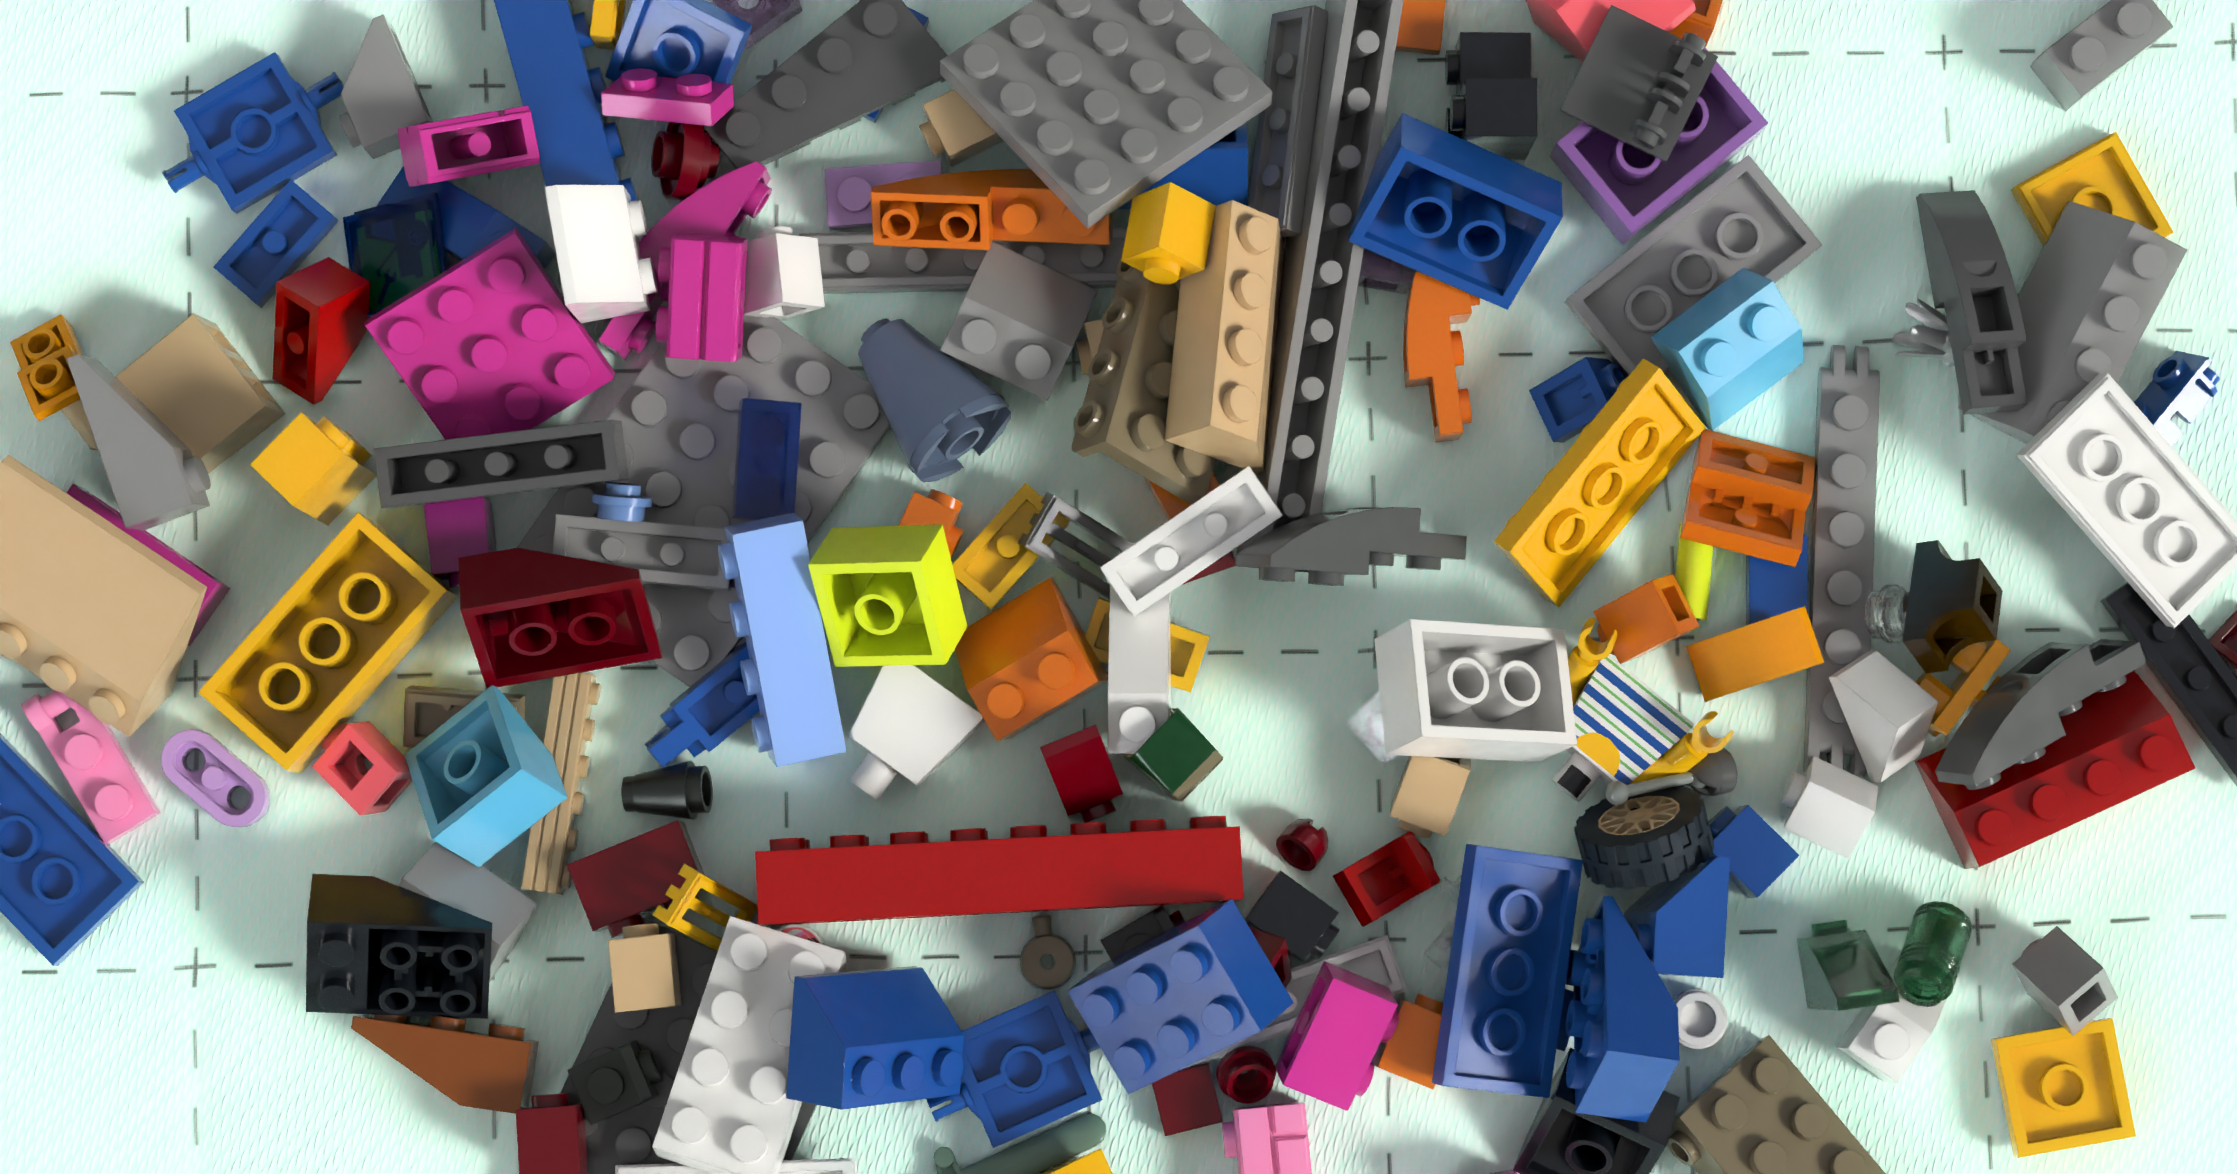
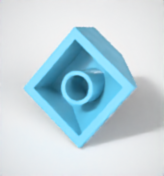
[1651,267,1804,431]
[405,685,568,867]

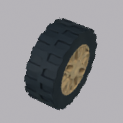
[1574,786,1714,889]

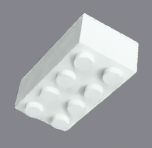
[652,916,847,1174]

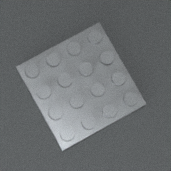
[940,0,1272,228]

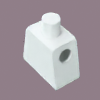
[849,665,985,800]

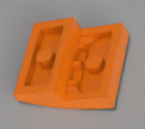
[1680,429,1816,567]

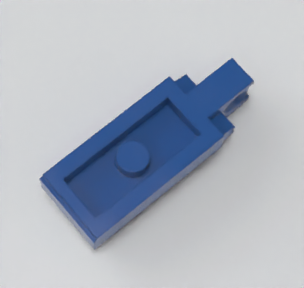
[645,641,760,768]

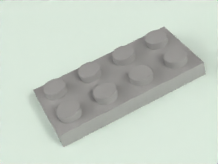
[1564,154,1822,377]

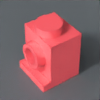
[312,721,413,816]

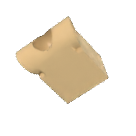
[61,313,286,527]

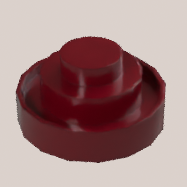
[651,122,719,201]

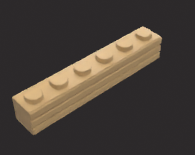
[521,672,601,895]

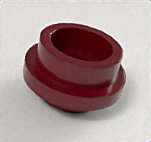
[1216,1046,1276,1104]

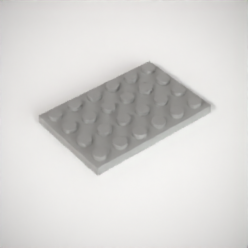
[517,315,891,687]

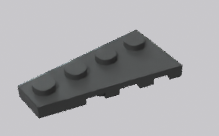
[704,0,948,169]

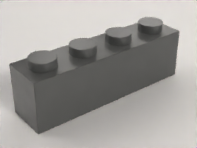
[374,420,629,508]

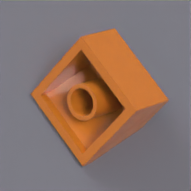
[955,577,1108,742]

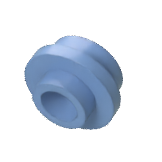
[592,482,652,522]

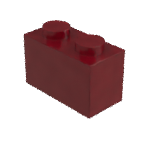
[567,820,704,938]

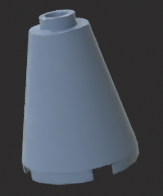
[858,318,1011,483]

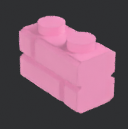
[1222,1101,1312,1174]

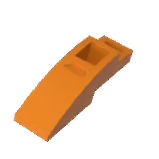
[871,169,1113,250]
[1403,270,1480,443]

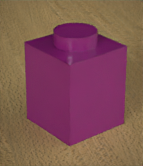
[424,497,497,588]

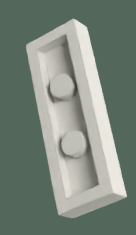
[1100,466,1283,617]

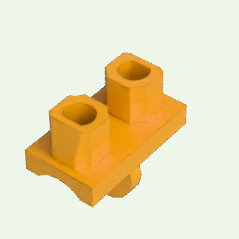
[1915,639,2011,737]

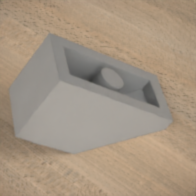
[339,14,433,159]

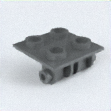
[1559,5,1718,162]

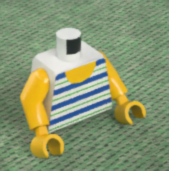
[1552,618,1734,802]

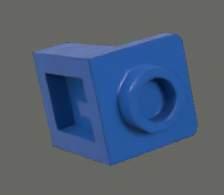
[1529,357,1627,443]

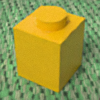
[1121,182,1216,284]

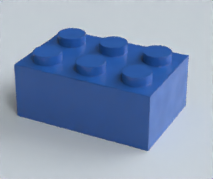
[1067,898,1294,1094]

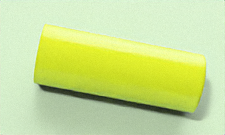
[1675,524,1713,621]

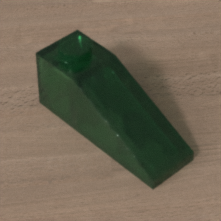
[1796,919,1900,1011]

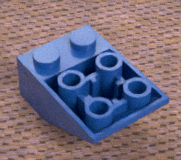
[1566,896,1680,1123]

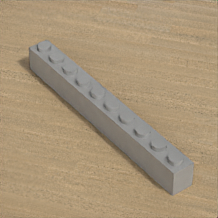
[1235,0,1403,562]

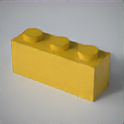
[250,412,377,526]

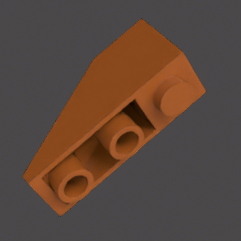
[351,1014,539,1114]

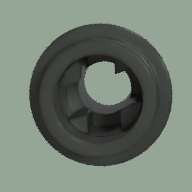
[621,761,713,820]

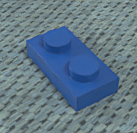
[213,179,339,308]

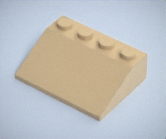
[0,455,207,737]

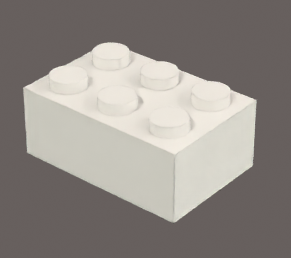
[1374,619,1577,762]

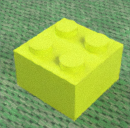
[808,524,968,667]

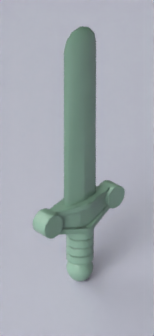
[933,1113,1107,1174]

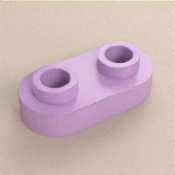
[161,729,270,828]

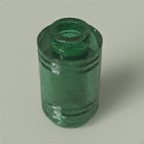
[1894,901,1972,1007]

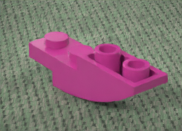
[599,161,772,361]

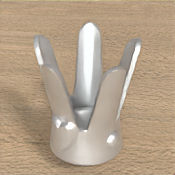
[1892,298,1954,367]

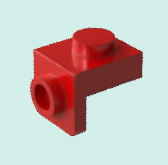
[1332,831,1440,927]

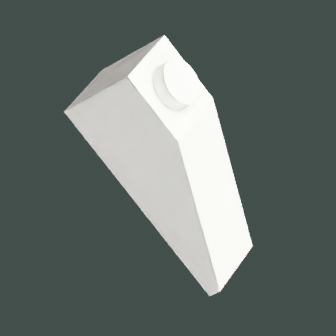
[1108,584,1171,754]

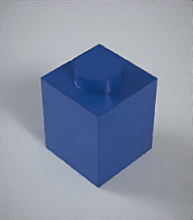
[1709,805,1799,898]

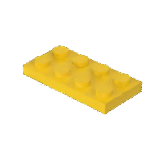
[1494,358,1706,608]

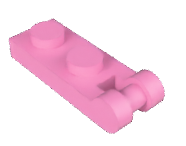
[21,690,161,844]

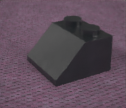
[1513,1048,1680,1174]

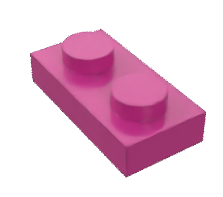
[601,68,734,126]

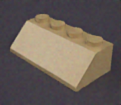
[1164,200,1285,473]

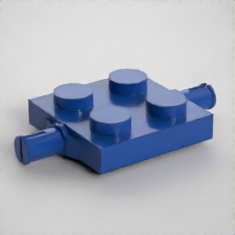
[162,52,344,214]
[926,990,1103,1148]

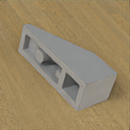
[67,355,211,530]

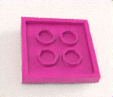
[365,228,615,440]

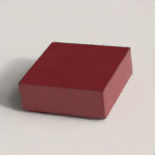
[1152,1063,1223,1136]

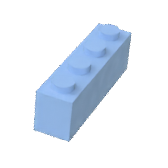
[718,512,847,767]

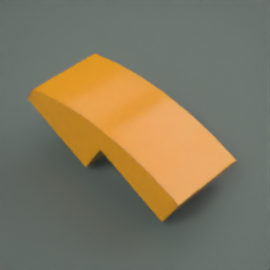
[10,314,83,421]
[1686,606,1824,702]

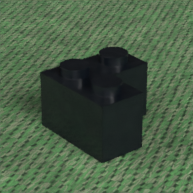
[1445,32,1538,160]

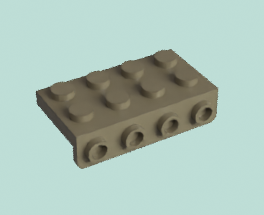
[1071,257,1216,504]
[1667,1035,1886,1174]

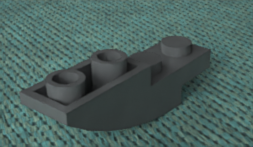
[1916,190,2027,415]
[1235,507,1467,586]
[1935,639,2146,790]

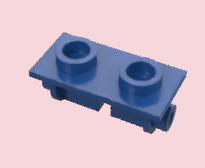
[2133,351,2220,446]

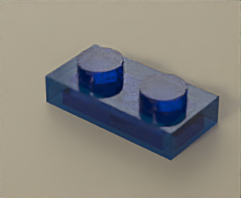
[732,398,802,520]

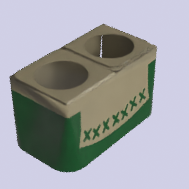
[1124,708,1223,802]

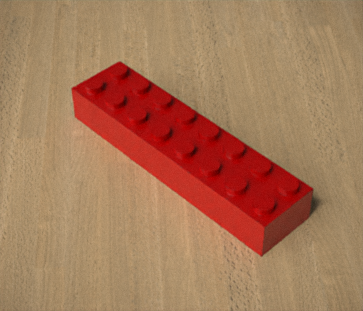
[755,816,1244,926]

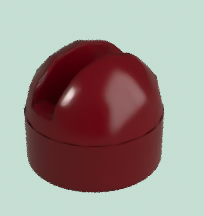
[1276,818,1328,871]

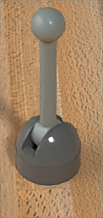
[1605,748,1738,805]

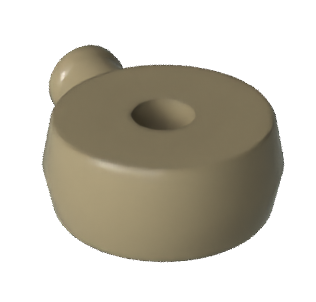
[1020,915,1076,990]

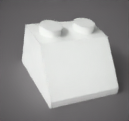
[544,185,658,323]

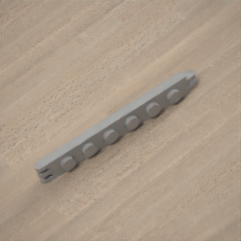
[1803,345,1880,779]

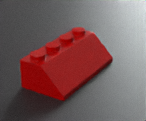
[1915,670,2196,869]

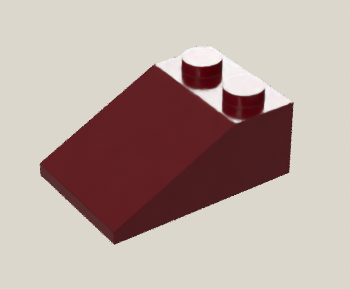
[458,547,663,688]

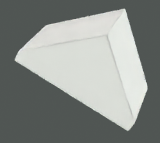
[1829,650,1938,783]

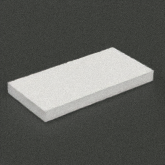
[2016,373,2237,628]

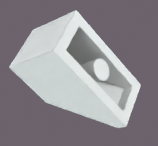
[1836,950,1953,1084]

